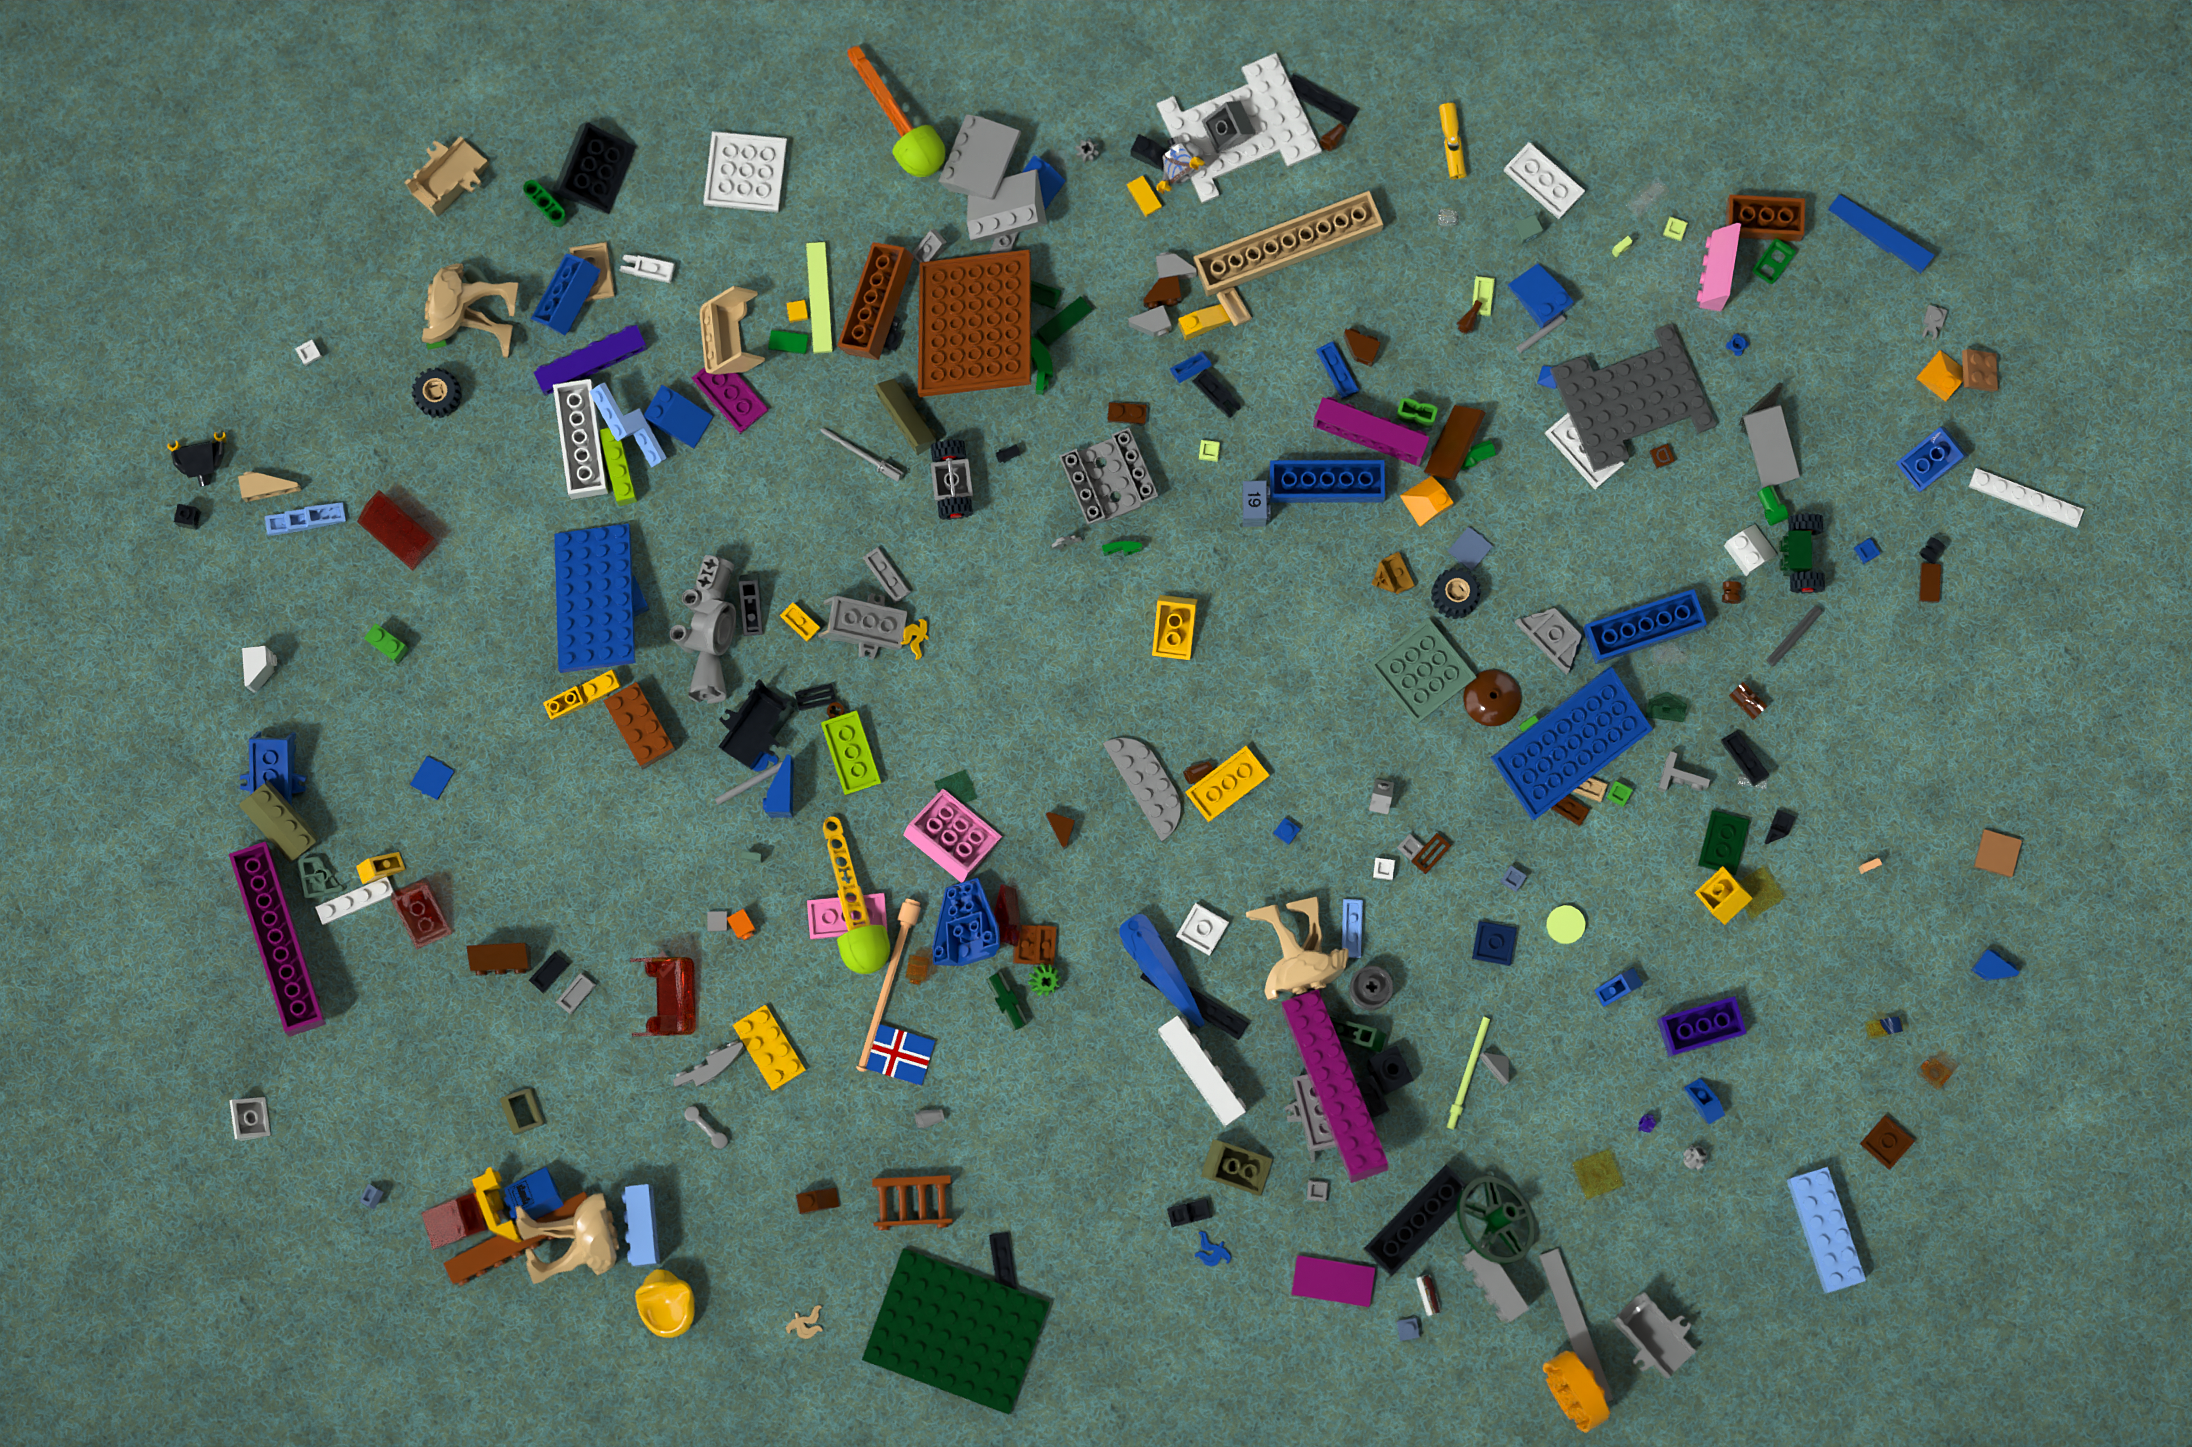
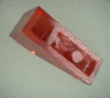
[994,884,1022,947]

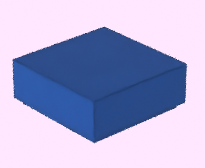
[1853,538,1881,564]

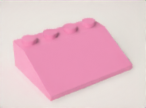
[1697,223,1741,311]
[903,789,1002,883]

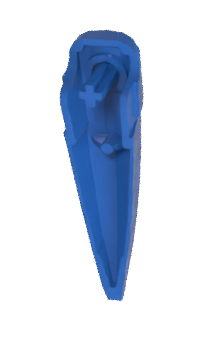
[1119,914,1205,1029]

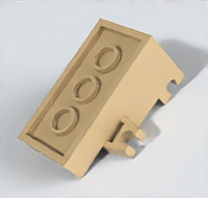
[405,136,490,217]

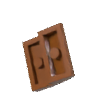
[1013,924,1056,966]

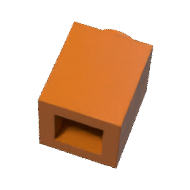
[726,909,756,941]

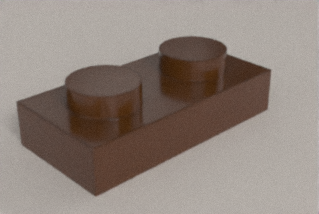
[1107,402,1147,425]

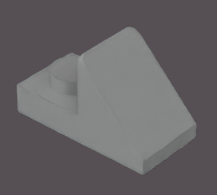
[912,228,946,263]

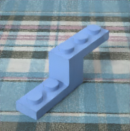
[589,382,667,468]

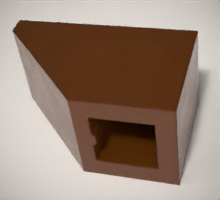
[1143,276,1181,310]
[1343,328,1381,367]

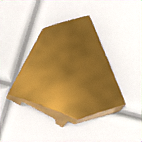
[1371,552,1415,594]

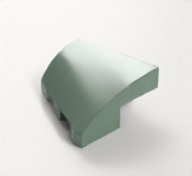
[297,856,342,900]

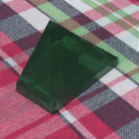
[1645,692,1687,722]

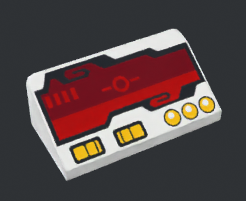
[1416,1274,1441,1316]

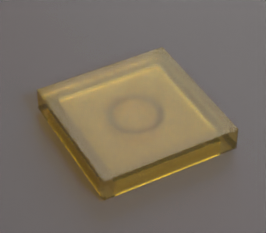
[1739,866,1785,920]
[1572,1149,1623,1200]

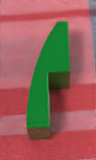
[1101,541,1143,557]

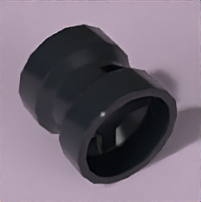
[1919,537,1946,564]

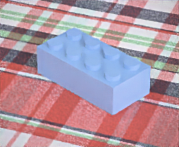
[622,1184,660,1267]

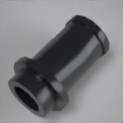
[995,444,1021,464]

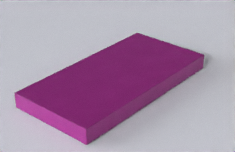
[691,367,769,434]
[1291,1255,1375,1307]

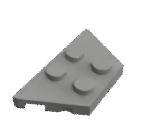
[1514,608,1582,675]

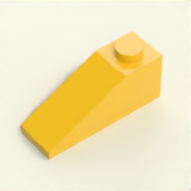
[1178,304,1231,341]

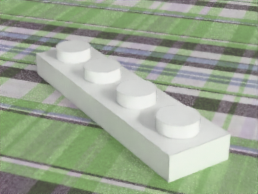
[315,876,395,925]

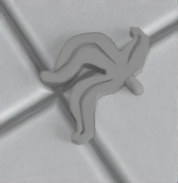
[1051,535,1082,550]

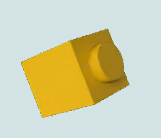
[356,852,406,884]

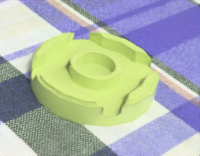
[1546,905,1585,944]

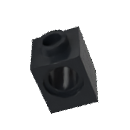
[173,504,201,530]

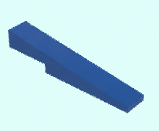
[1828,194,1934,274]

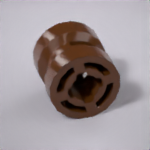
[1722,581,1742,604]

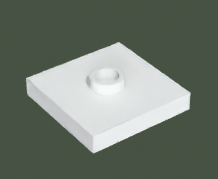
[1176,903,1229,956]

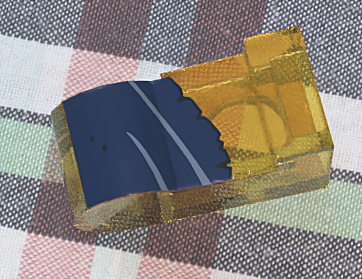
[1864,1016,1904,1040]

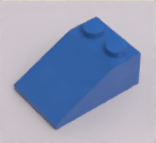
[1508,263,1574,329]
[643,385,713,449]
[1896,427,1968,493]
[763,755,794,818]

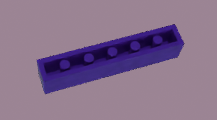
[533,325,648,396]

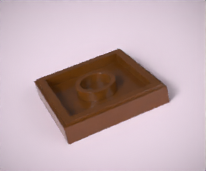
[1859,1115,1915,1170]

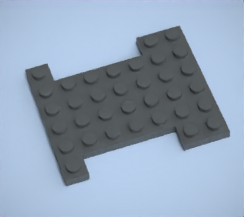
[1550,324,1716,472]

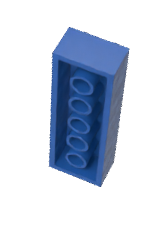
[1269,460,1385,503]
[1583,589,1707,664]

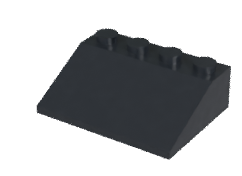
[552,122,636,214]

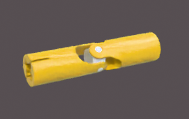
[1439,103,1466,180]

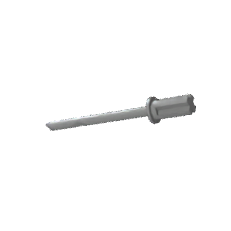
[820,428,904,482]

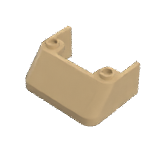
[700,286,765,375]

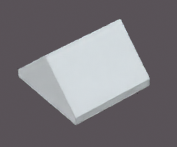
[230,1097,270,1141]

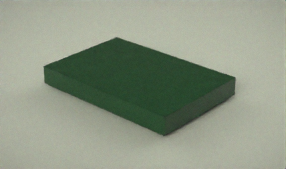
[1697,810,1750,876]

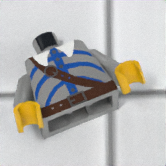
[1156,137,1207,194]

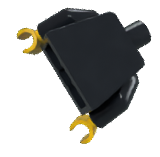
[167,432,227,487]

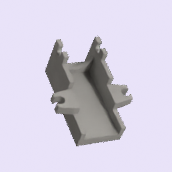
[818,593,907,660]
[1285,1074,1336,1163]
[1611,1292,1696,1379]

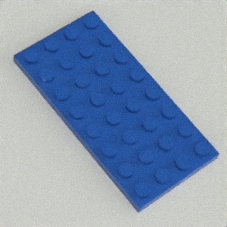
[554,523,636,673]
[1490,667,1653,820]

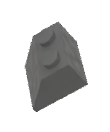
[1202,101,1256,154]

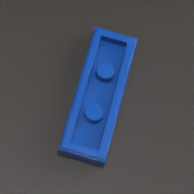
[1316,341,1359,399]

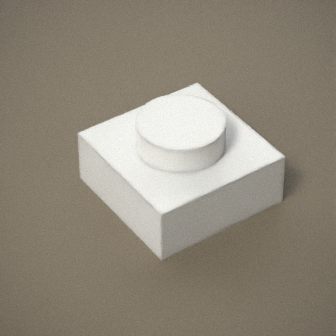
[295,340,322,366]
[1373,858,1395,880]

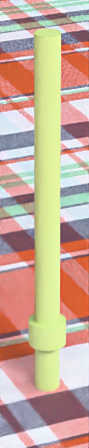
[1447,1017,1490,1130]

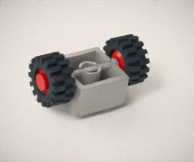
[931,439,974,520]

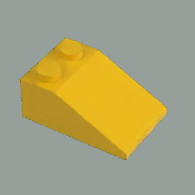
[1152,595,1198,660]

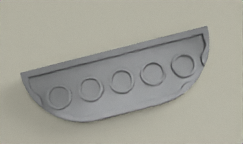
[1103,738,1180,842]

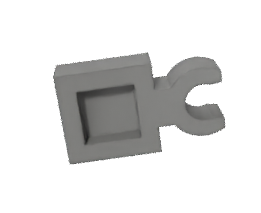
[1922,305,1947,341]

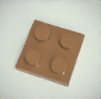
[1962,349,1998,392]

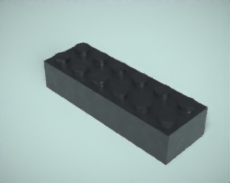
[1362,1165,1474,1277]

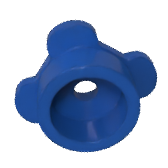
[1726,334,1749,356]

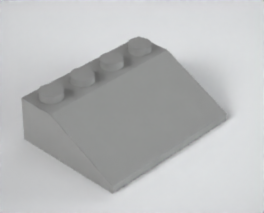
[938,115,1021,200]
[967,169,1047,243]

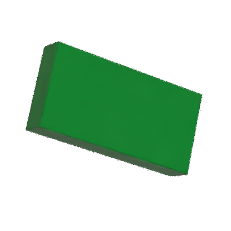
[768,330,809,355]

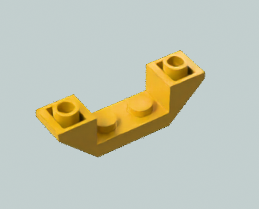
[476,1167,522,1243]

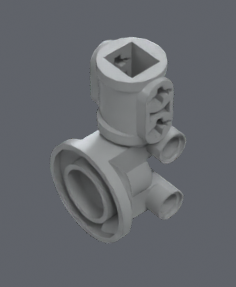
[670,555,736,656]

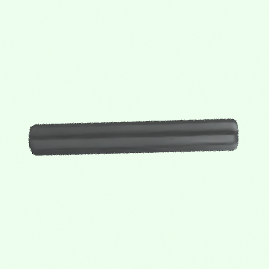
[1766,606,1822,666]

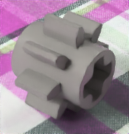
[1075,139,1098,163]
[1683,1145,1708,1170]

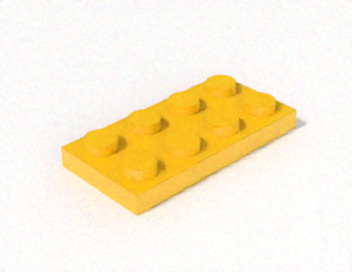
[1185,746,1270,823]
[733,1004,806,1091]

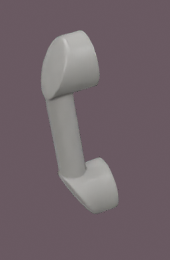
[684,1106,728,1149]

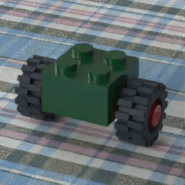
[1779,513,1825,594]

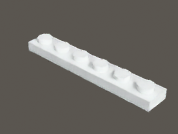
[1968,468,2084,528]

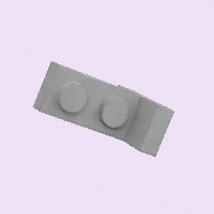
[1657,751,1710,792]

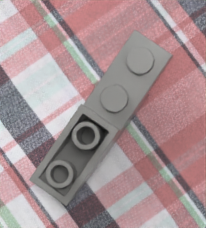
[672,1041,745,1088]

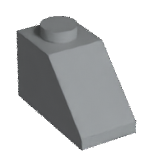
[1156,252,1197,280]
[1128,305,1171,337]

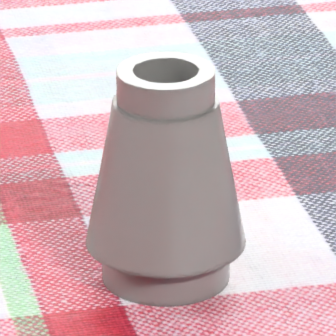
[914,1109,944,1129]

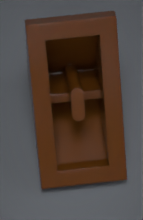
[1046,812,1075,850]

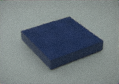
[1472,921,1517,966]

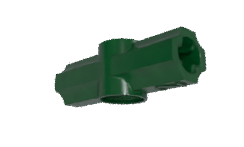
[986,972,1028,1031]

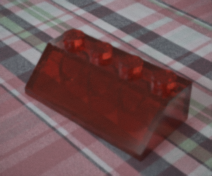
[357,490,438,571]

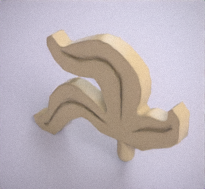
[786,1305,823,1339]

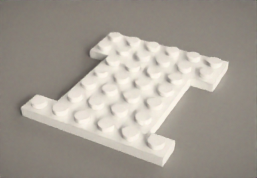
[1157,53,1322,204]

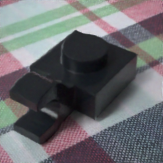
[883,316,902,352]

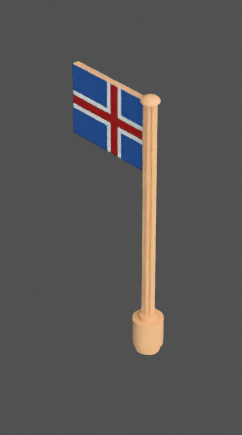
[856,898,935,1086]

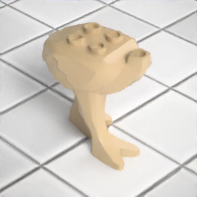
[422,263,519,358]
[1246,897,1349,1001]
[516,1193,619,1284]

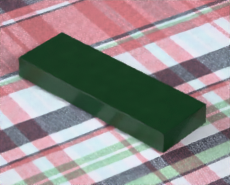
[1037,296,1093,346]

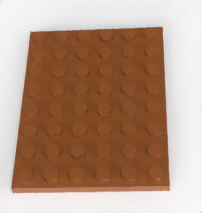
[918,250,1031,397]

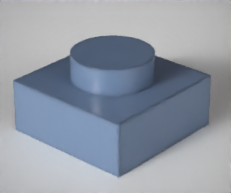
[1500,866,1527,893]
[359,1184,384,1209]
[1396,1318,1420,1341]

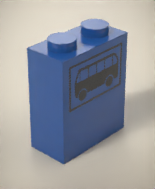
[504,1167,564,1221]

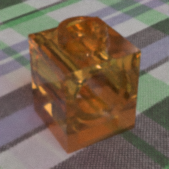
[905,955,930,985]
[1919,1058,1953,1090]

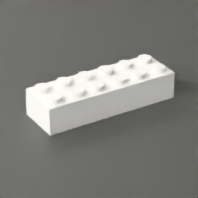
[553,379,609,499]
[1158,1016,1246,1128]

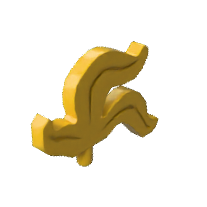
[901,619,929,660]

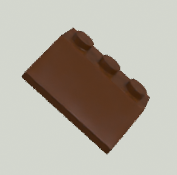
[467,943,531,976]

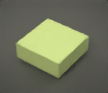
[1663,217,1687,241]
[1612,236,1632,257]
[1199,440,1220,462]

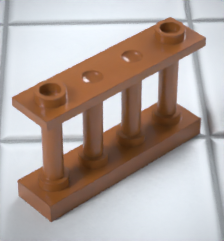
[872,1175,953,1230]

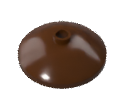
[1463,670,1521,727]

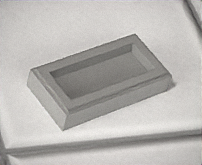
[556,973,596,1015]

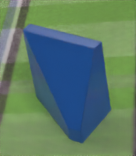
[1537,366,1556,389]

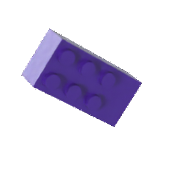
[1657,996,1747,1057]

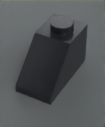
[1131,134,1168,172]

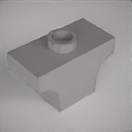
[1369,779,1394,814]

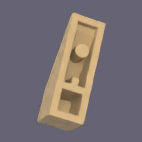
[238,471,302,502]

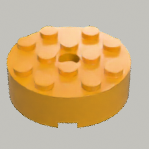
[1543,1351,1611,1433]

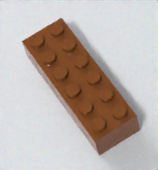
[837,242,914,360]

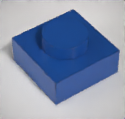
[1273,818,1300,845]

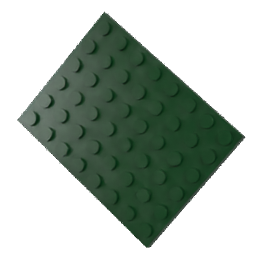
[862,1248,1050,1415]

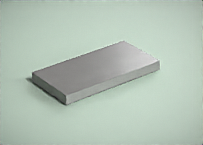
[1743,404,1800,488]

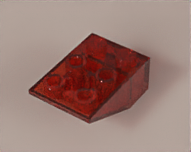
[421,1193,489,1250]

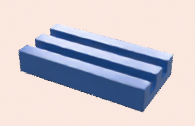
[1170,351,1212,383]

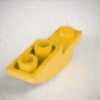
[543,670,622,720]

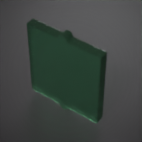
[934,770,977,804]

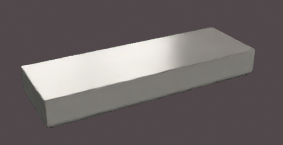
[862,547,911,604]

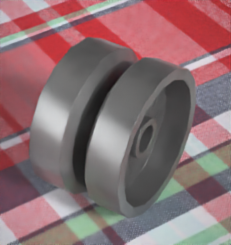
[1349,966,1393,1011]

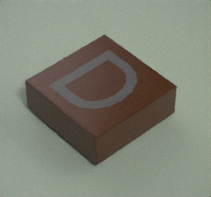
[1649,444,1675,469]

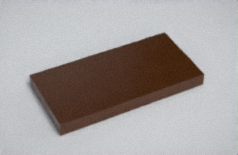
[1424,405,1486,480]

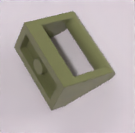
[499,1088,544,1136]

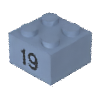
[1242,481,1270,527]

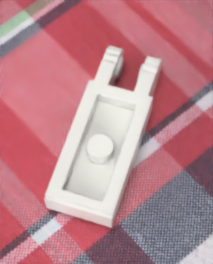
[620,255,675,283]

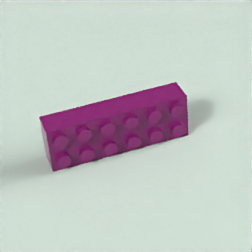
[1313,397,1430,467]

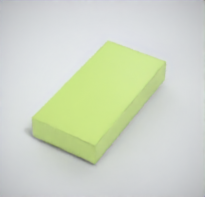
[1472,276,1494,316]

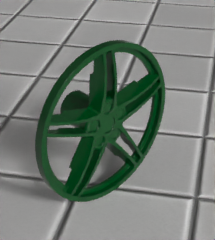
[1457,1177,1534,1264]

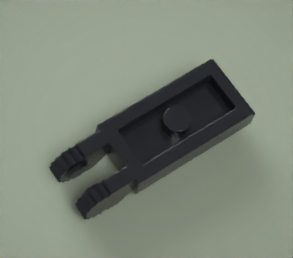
[1192,369,1241,419]

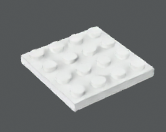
[704,132,787,212]

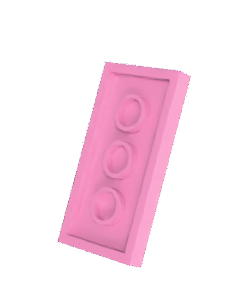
[807,893,888,940]

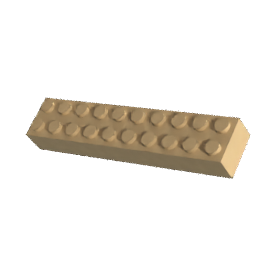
[1193,191,1383,297]

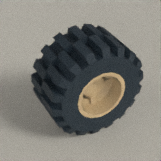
[411,367,462,418]
[1431,567,1481,619]

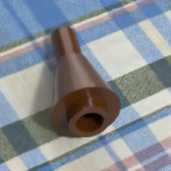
[1456,300,1482,335]

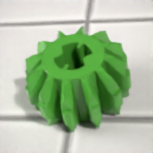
[1028,963,1061,997]

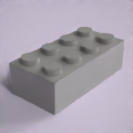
[1462,1242,1529,1323]

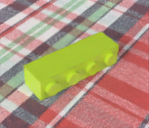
[599,428,637,507]

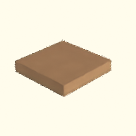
[1973,829,2022,878]

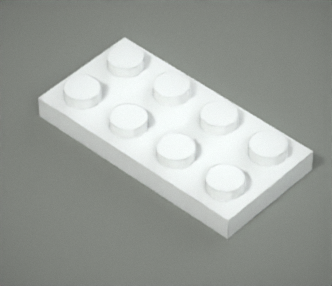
[1503,142,1585,219]
[1545,413,1624,490]

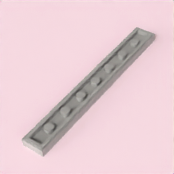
[1539,1249,1613,1402]

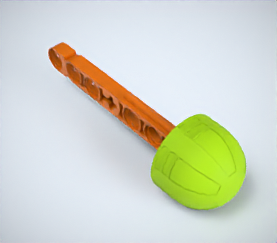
[847,45,945,177]

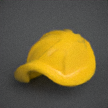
[635,1269,695,1338]

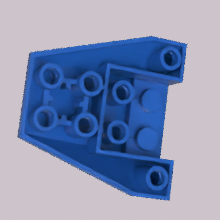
[932,878,1000,966]

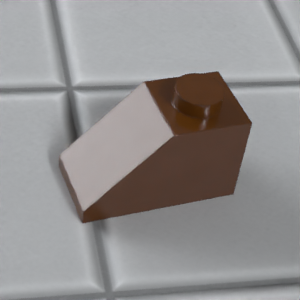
[796,1188,840,1215]

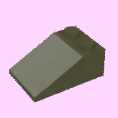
[1201,1139,1272,1196]

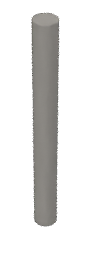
[715,762,782,805]

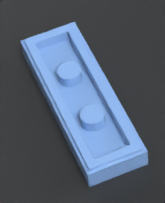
[1342,899,1363,958]

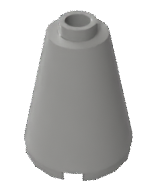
[689,651,727,704]

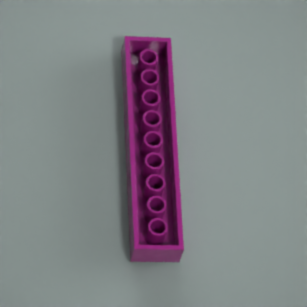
[229,841,326,1037]
[1282,989,1388,1183]

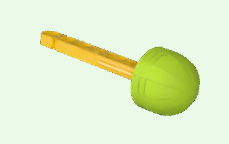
[823,817,890,974]

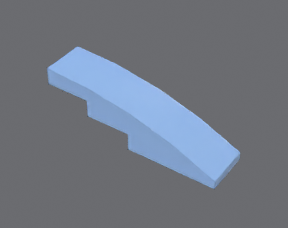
[264,502,346,536]

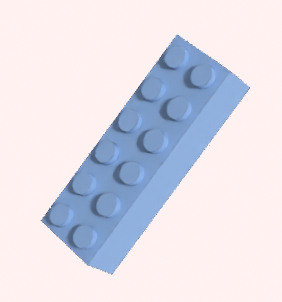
[1787,1167,1866,1293]

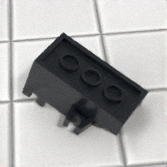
[718,679,796,770]

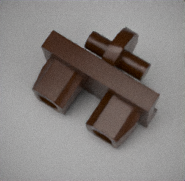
[1729,682,1768,720]

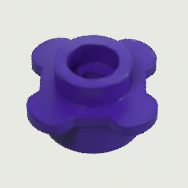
[1638,1114,1656,1133]

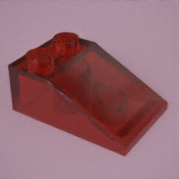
[391,877,452,950]

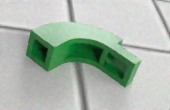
[1031,336,1053,395]

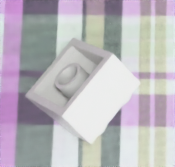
[1724,525,1777,576]
[242,646,277,693]

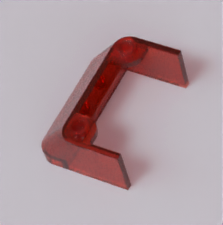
[630,957,696,1037]

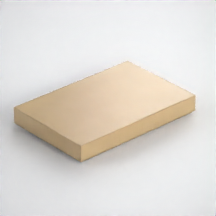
[569,242,615,302]

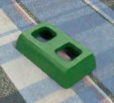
[1752,238,1796,284]

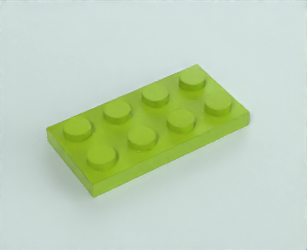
[820,710,881,796]

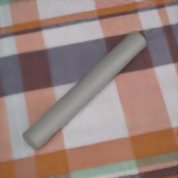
[1516,315,1566,353]

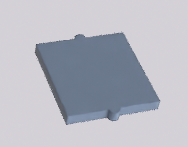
[1448,527,1493,571]

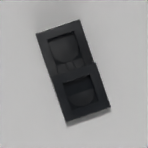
[1167,1199,1212,1227]

